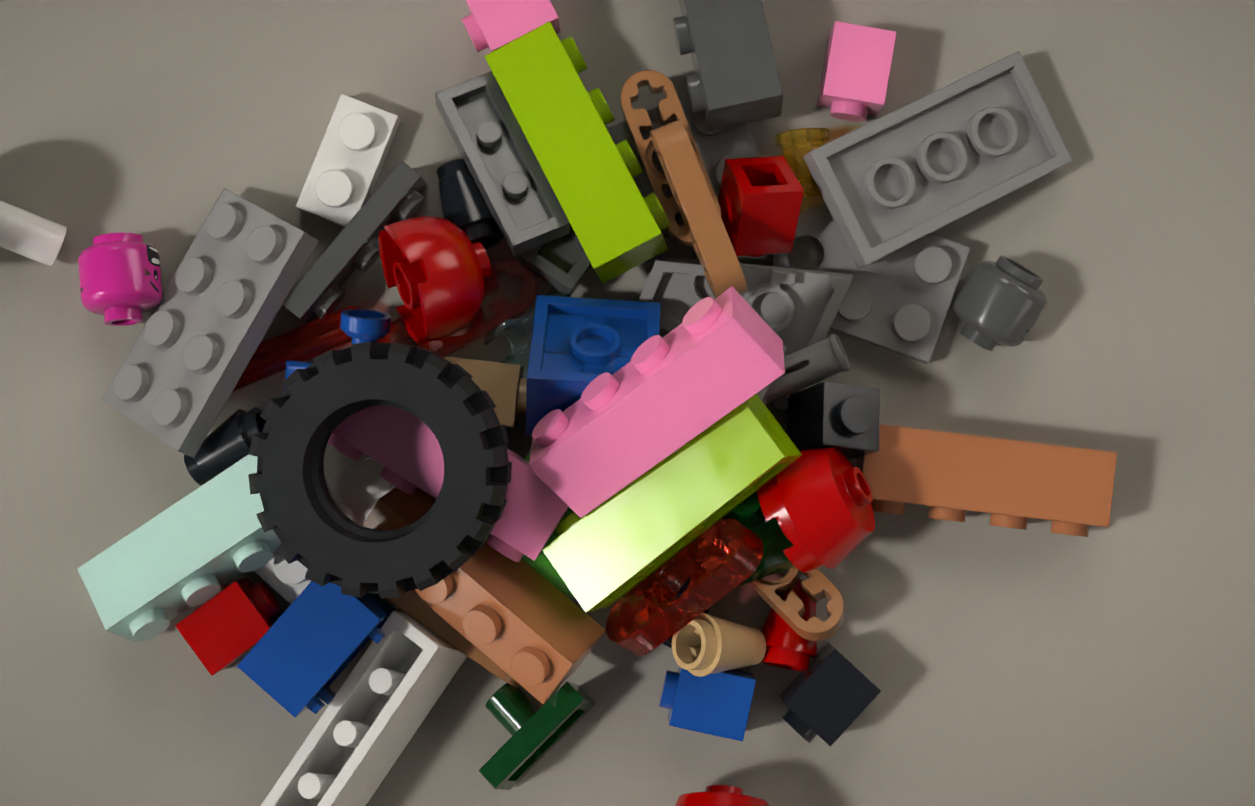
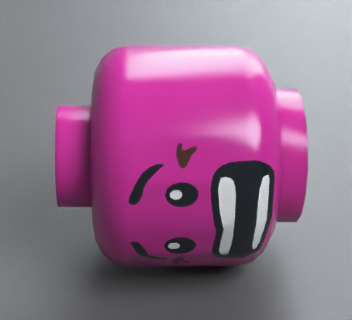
[78,232,162,326]

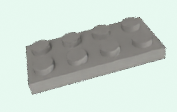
[803,51,1073,269]
[102,188,319,458]

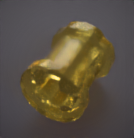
[774,128,830,198]

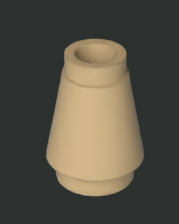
[672,613,766,677]

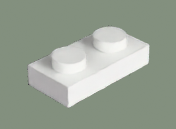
[296,93,401,228]

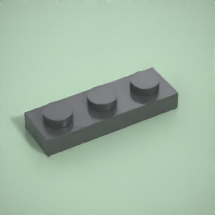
[435,71,570,256]
[282,160,427,323]

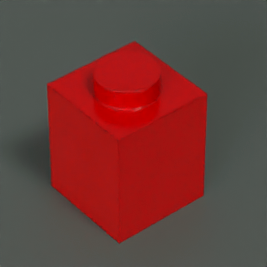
[718,156,804,257]
[175,577,281,676]

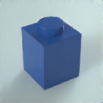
[659,666,756,742]

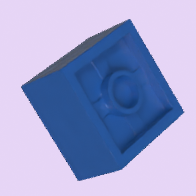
[526,295,661,435]
[237,581,396,717]

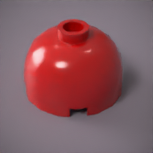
[378,216,491,345]

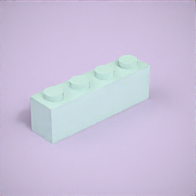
[77,454,341,643]

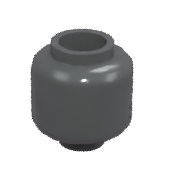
[953,255,1047,351]

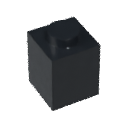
[788,381,880,460]
[779,642,881,747]

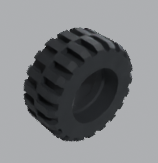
[248,342,512,599]

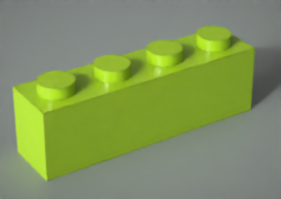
[484,21,671,284]
[542,393,802,613]

